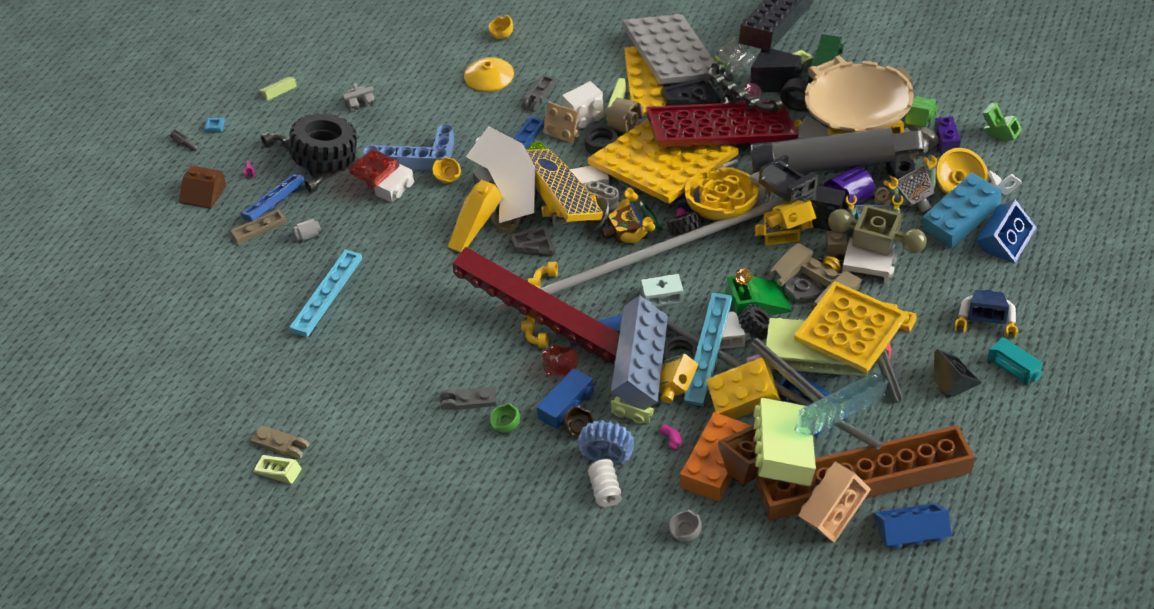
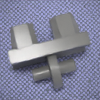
[343,83,374,111]

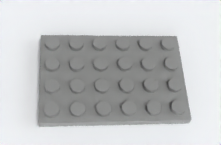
[622,14,715,84]

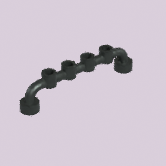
[708,61,783,113]
[260,132,323,193]

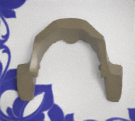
[491,208,522,234]

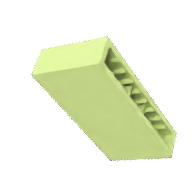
[765,318,868,377]
[753,398,816,486]

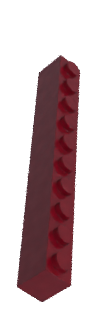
[452,247,620,364]

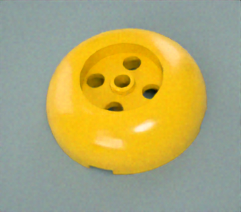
[685,167,759,221]

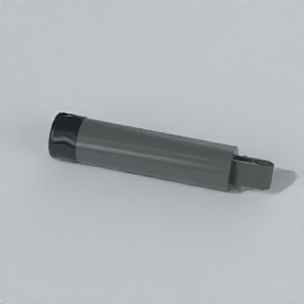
[750,128,925,174]

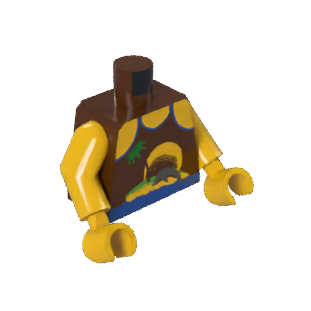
[601,188,655,244]

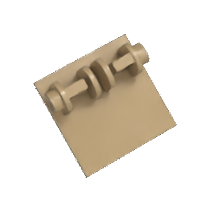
[543,101,580,144]

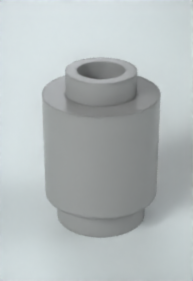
[293,219,321,241]

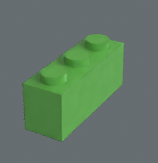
[905,96,938,127]

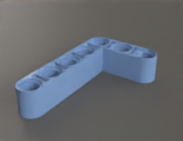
[363,124,455,170]

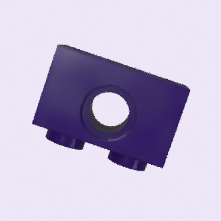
[933,116,961,156]

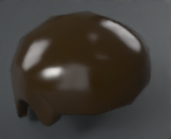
[563,405,594,438]

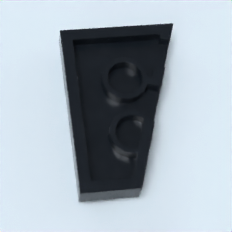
[660,77,722,105]

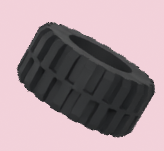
[289,113,357,173]

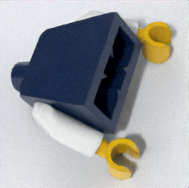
[955,290,1018,338]

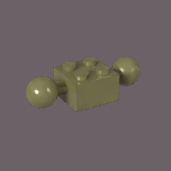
[828,204,927,255]

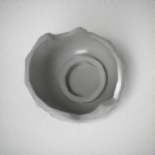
[669,510,702,542]

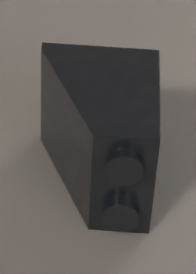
[750,49,804,93]

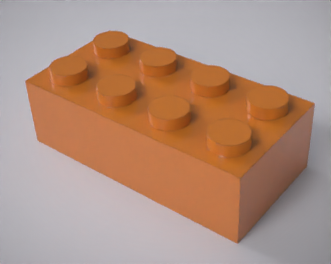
[680,412,752,502]

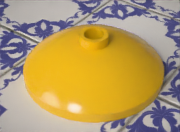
[464,57,514,92]
[935,148,988,194]

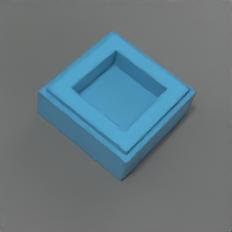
[204,118,225,133]

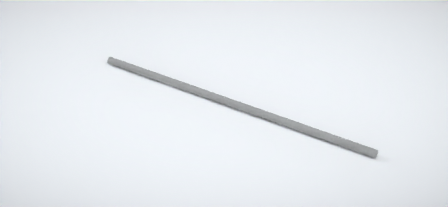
[495,197,804,314]

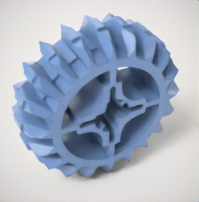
[578,420,634,465]

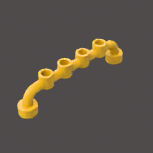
[521,262,558,349]

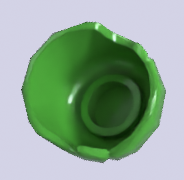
[490,403,521,433]

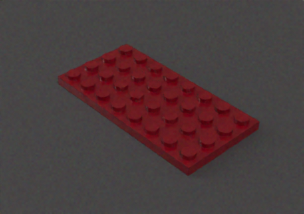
[646,102,799,148]

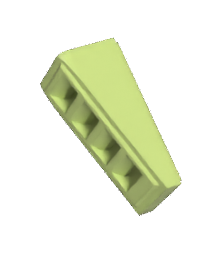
[253,455,301,484]

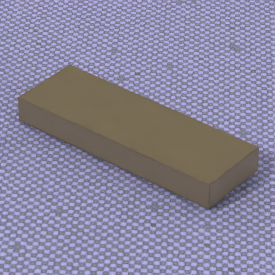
[230,209,287,245]

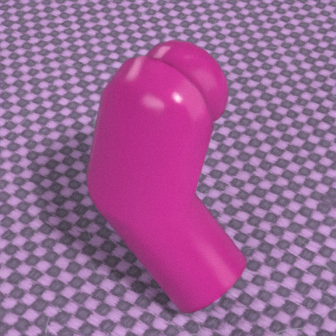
[660,424,682,450]

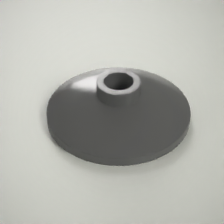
[586,197,609,232]

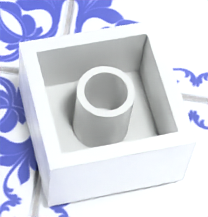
[562,81,604,130]

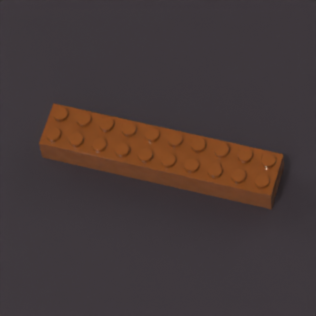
[756,425,975,521]

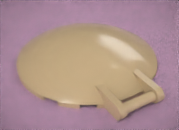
[805,56,914,131]

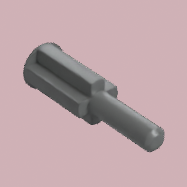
[170,129,198,151]

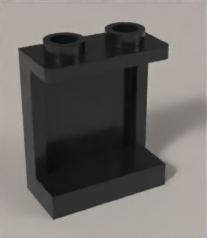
[758,155,819,204]

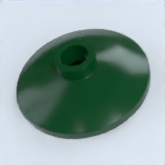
[640,200,663,231]

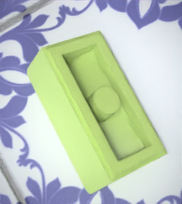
[259,77,297,100]

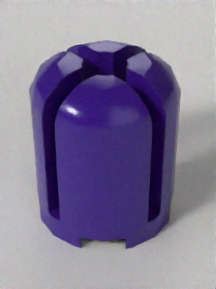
[823,167,875,211]

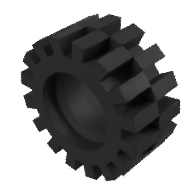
[666,211,702,236]
[738,304,771,341]

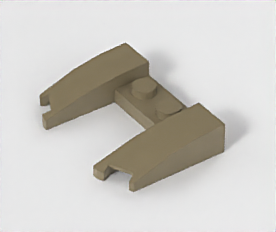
[769,243,862,307]

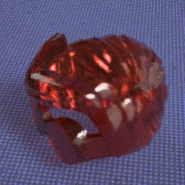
[542,344,578,376]

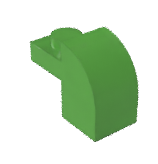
[983,102,1022,141]

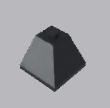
[933,349,981,397]

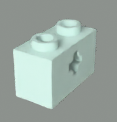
[641,274,684,307]

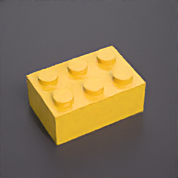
[706,357,781,419]

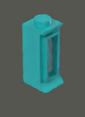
[987,337,1043,386]

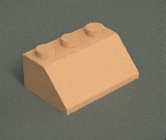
[798,462,871,542]

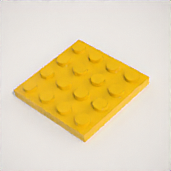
[794,281,907,374]

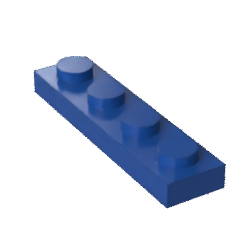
[240,174,305,221]

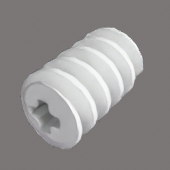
[588,459,622,507]

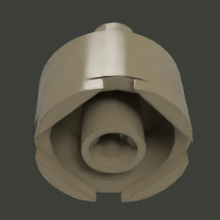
[605,97,643,134]

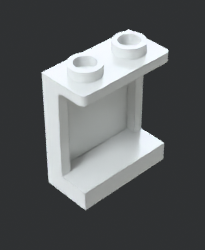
[842,238,897,284]

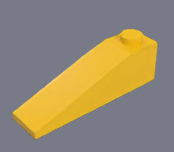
[448,180,503,253]

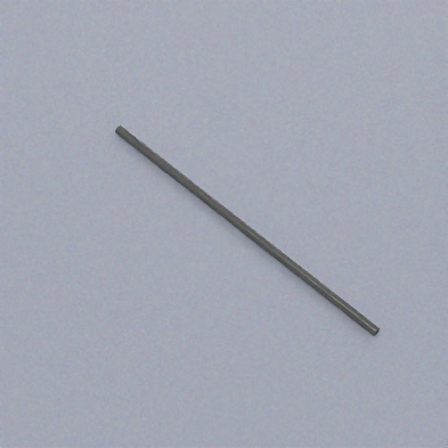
[667,320,882,450]

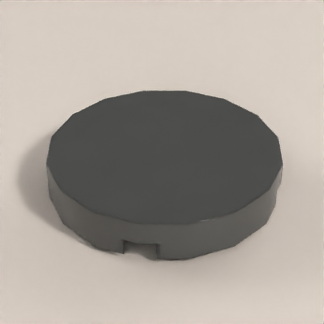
[783,271,822,303]

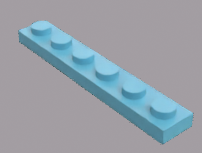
[289,249,362,337]
[684,293,732,406]

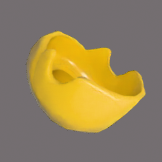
[489,15,513,39]
[432,157,461,184]

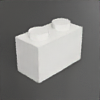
[373,162,414,203]

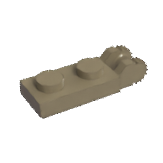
[251,425,309,458]

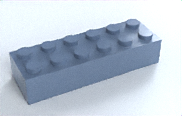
[611,296,668,410]

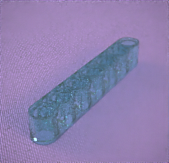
[795,373,889,437]

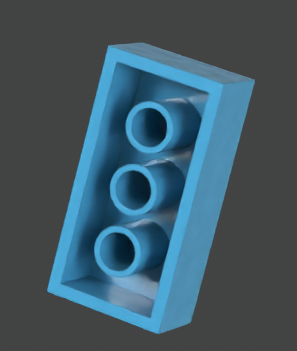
[923,172,1002,248]

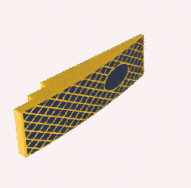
[526,149,603,222]

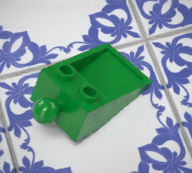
[718,274,792,317]

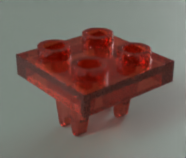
[349,148,400,189]

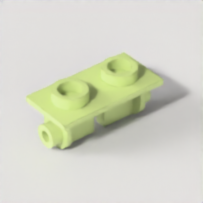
[611,396,654,424]

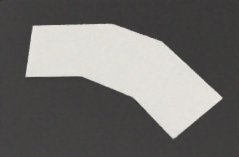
[466,126,535,223]

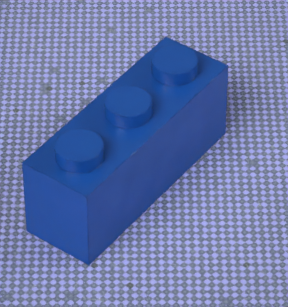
[537,368,594,429]

